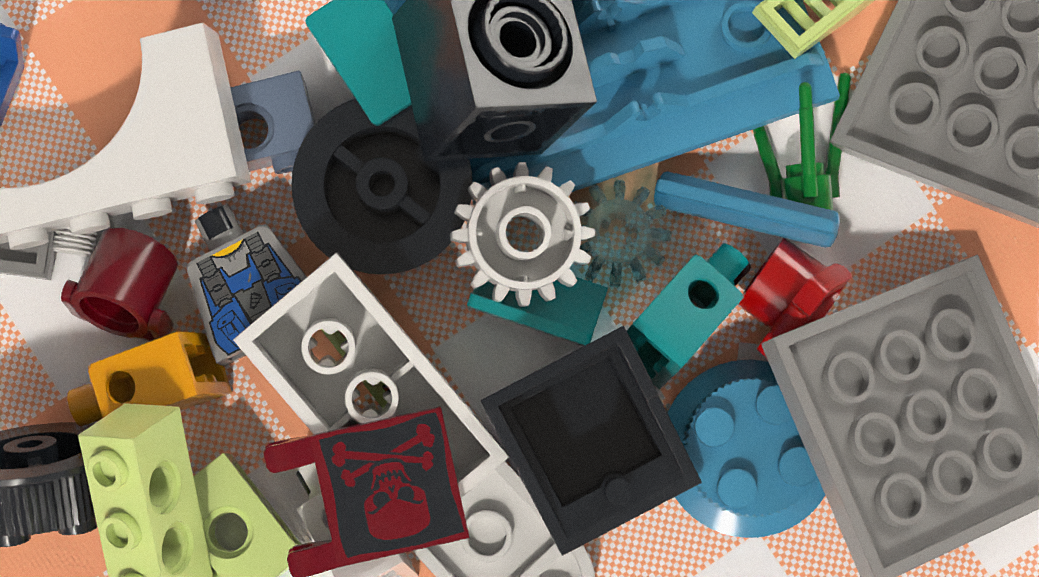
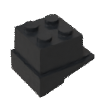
[480,326,702,556]

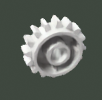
[450,162,595,307]

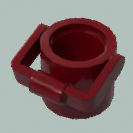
[61,227,178,342]

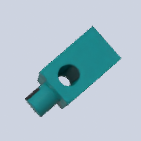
[627,243,751,390]

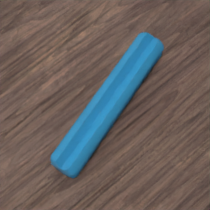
[654,171,840,248]

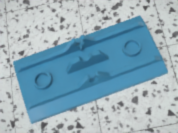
[469,0,840,206]

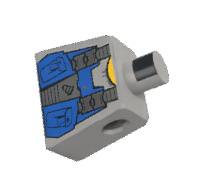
[186,204,307,367]

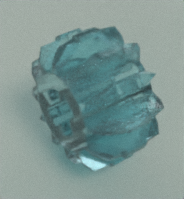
[573,179,672,289]

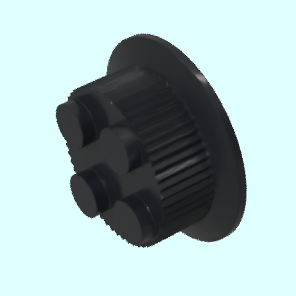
[291,99,473,275]
[0,422,97,547]

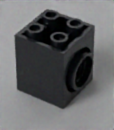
[392,0,597,161]

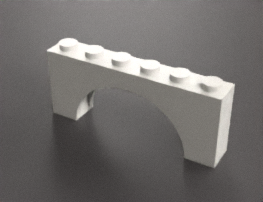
[0,22,251,250]

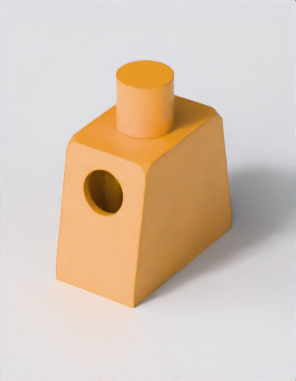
[67,332,232,426]

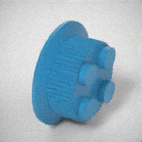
[667,360,825,538]

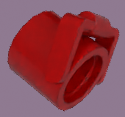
[737,238,852,359]

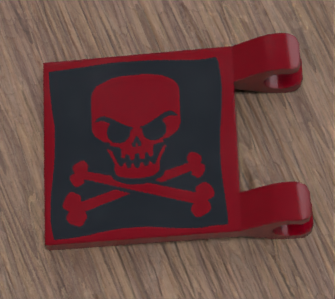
[263,406,470,577]

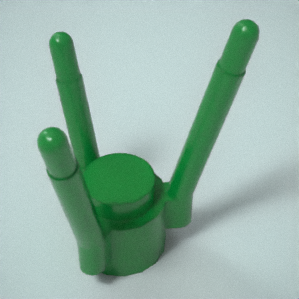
[753,72,851,210]

